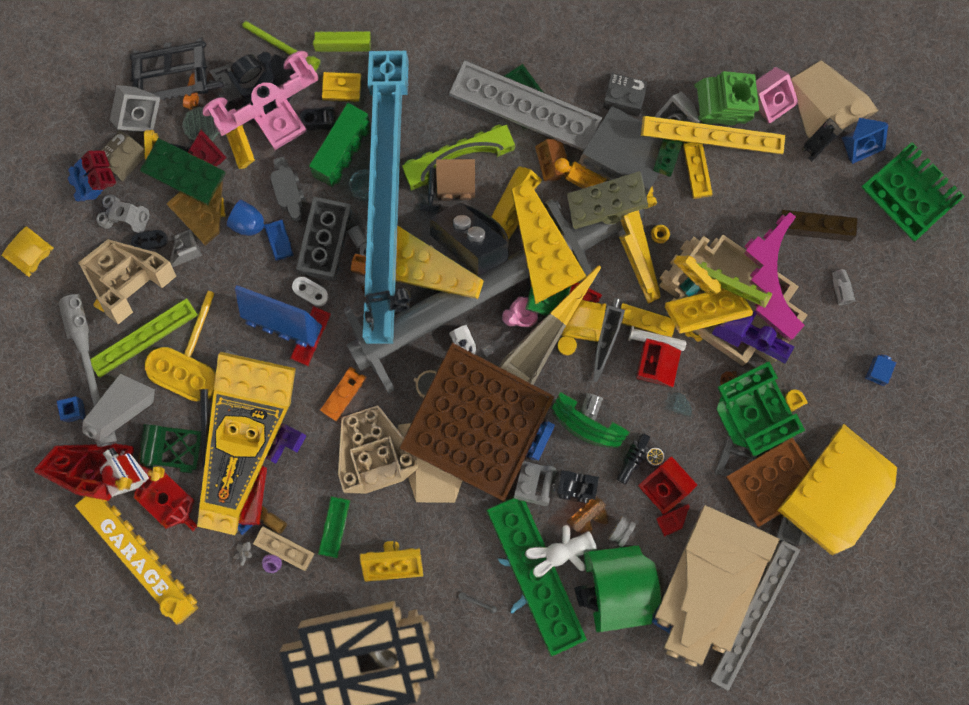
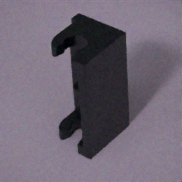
[802,118,843,161]

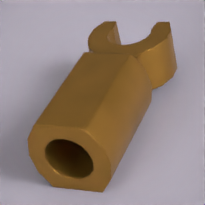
[260,506,287,534]

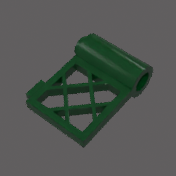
[138,424,201,473]

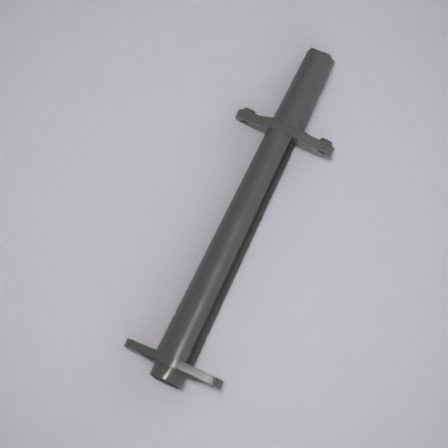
[343,199,645,394]

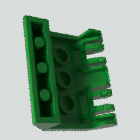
[861,142,965,242]

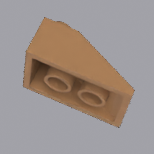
[436,159,475,201]

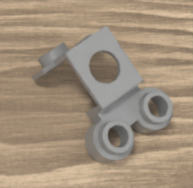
[96,195,150,233]

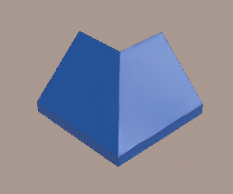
[842,117,888,164]

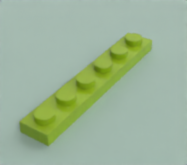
[90,298,198,378]

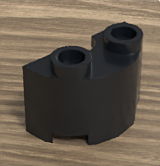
[558,470,599,503]

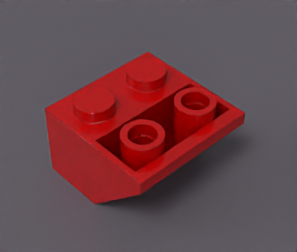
[636,338,681,388]

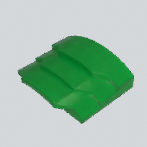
[716,361,805,457]
[551,392,630,448]
[584,545,661,633]

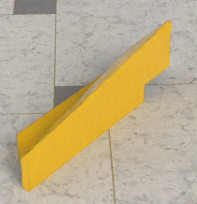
[491,166,542,240]
[619,210,661,304]

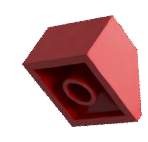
[638,456,697,514]

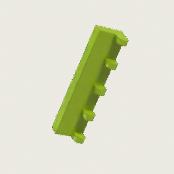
[698,262,772,308]

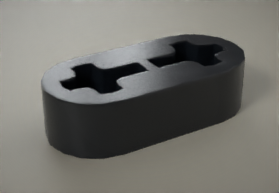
[131,230,168,250]

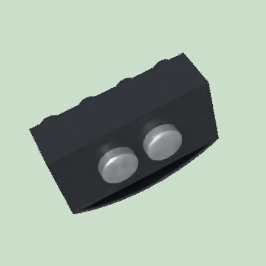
[430,203,509,276]

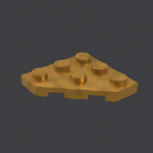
[166,181,223,246]

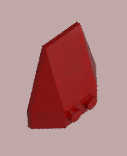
[34,444,134,501]

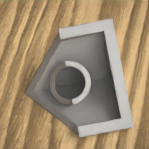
[170,229,202,267]

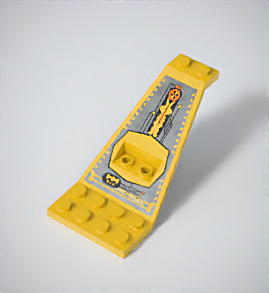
[197,352,296,535]

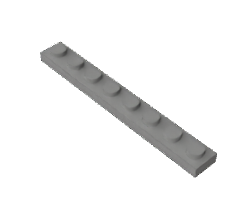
[710,541,800,691]

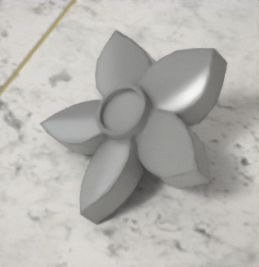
[233,542,252,566]

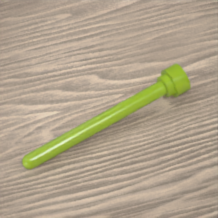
[243,21,320,71]

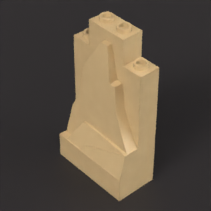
[655,505,779,667]

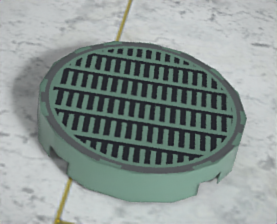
[183,107,219,142]

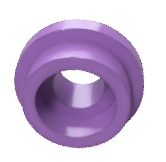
[262,554,282,573]

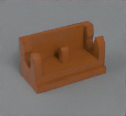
[535,139,568,181]

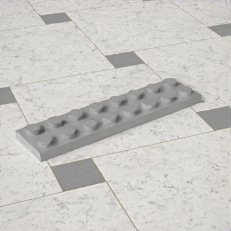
[449,60,602,151]

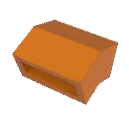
[351,254,366,275]

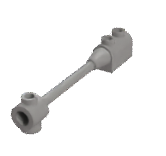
[58,294,117,447]

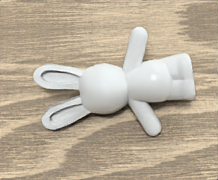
[525,525,596,577]

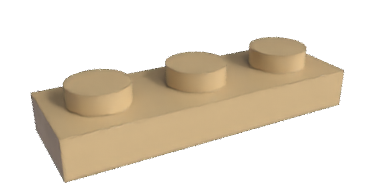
[253,526,315,571]

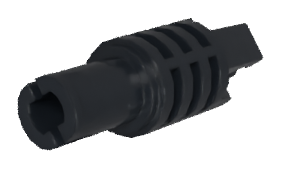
[616,433,650,485]

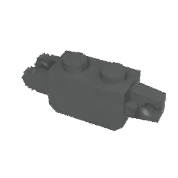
[270,156,305,223]

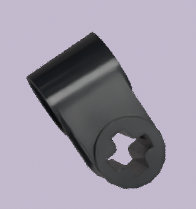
[300,106,336,131]

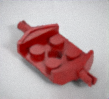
[134,472,197,532]

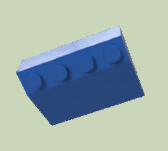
[235,285,322,348]

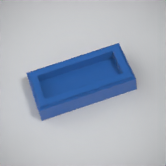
[264,220,294,261]

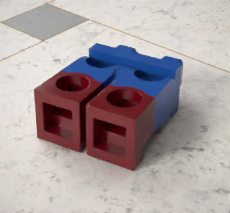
[68,150,116,201]

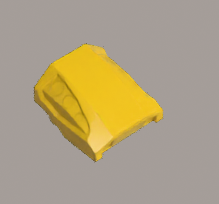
[2,226,54,277]
[561,300,606,342]

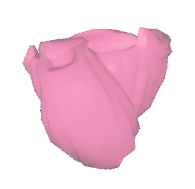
[502,297,538,327]

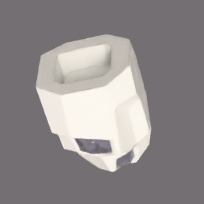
[449,325,476,354]

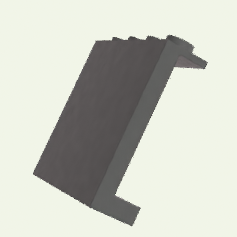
[578,106,663,197]

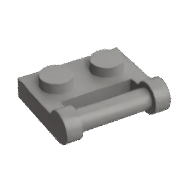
[514,461,556,506]

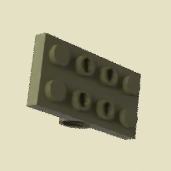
[567,171,648,229]

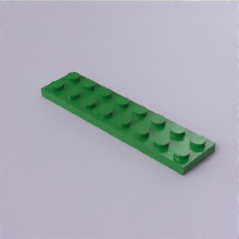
[486,498,587,657]

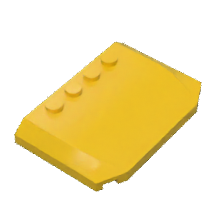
[777,424,897,555]

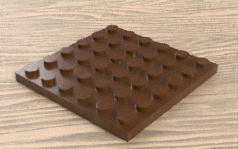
[399,343,555,501]

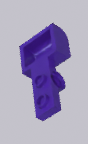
[712,309,794,364]

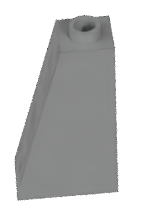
[82,374,155,441]

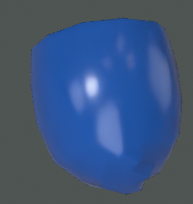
[226,199,264,236]

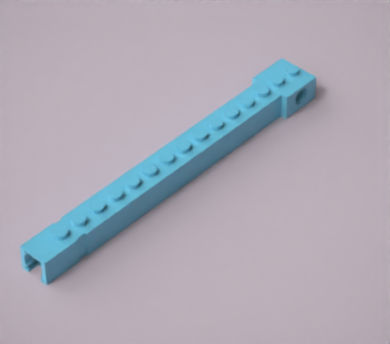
[363,51,409,344]

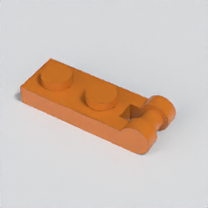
[320,367,367,422]

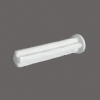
[628,326,686,351]

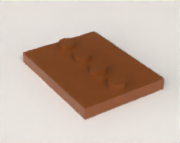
[726,437,811,527]

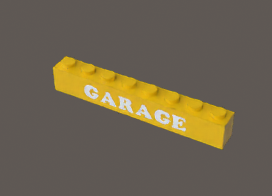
[75,497,198,625]

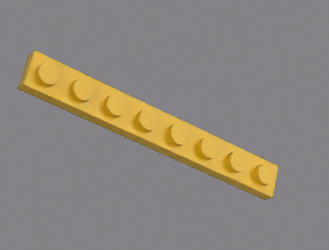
[641,116,785,154]

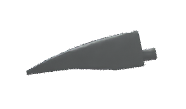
[594,297,625,382]

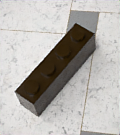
[776,210,858,242]

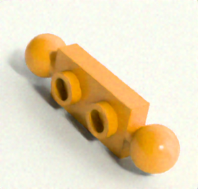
[555,158,607,189]

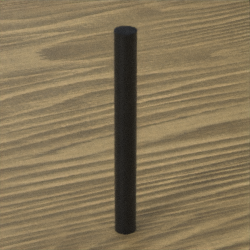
[200,389,209,467]

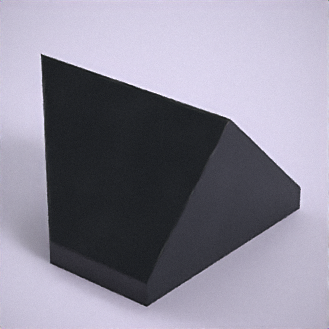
[574,582,599,612]

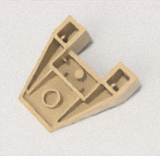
[79,239,176,324]

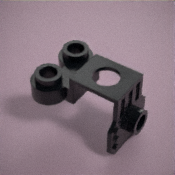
[365,288,411,331]

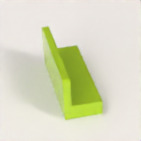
[313,32,371,52]

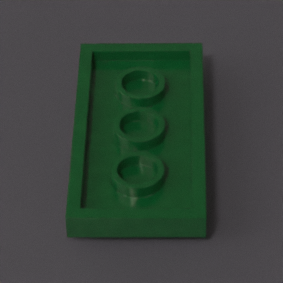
[140,138,226,206]

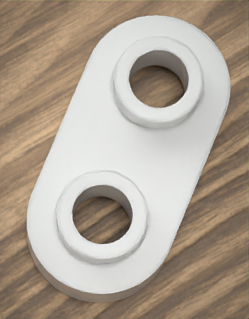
[292,277,328,306]

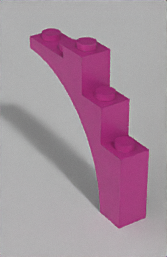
[744,213,805,342]

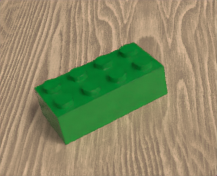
[309,103,371,188]

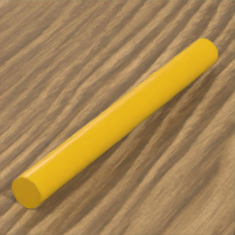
[184,291,215,357]

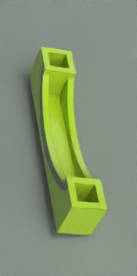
[402,125,515,191]

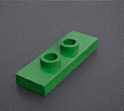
[318,496,351,558]

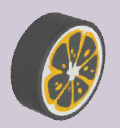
[645,447,665,467]

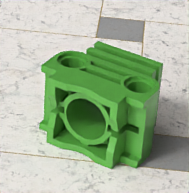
[694,71,759,125]

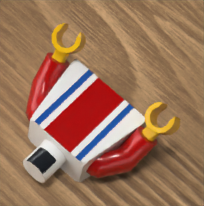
[100,448,165,496]

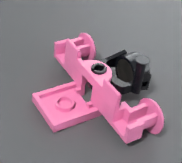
[202,51,318,150]

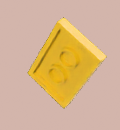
[360,541,423,582]

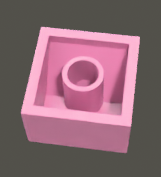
[756,67,798,124]

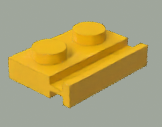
[322,72,361,102]

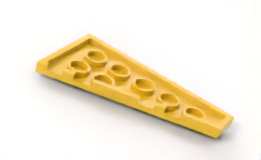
[512,180,586,304]
[396,225,484,299]

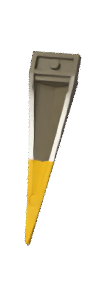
[498,265,601,385]

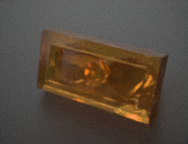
[567,496,608,534]

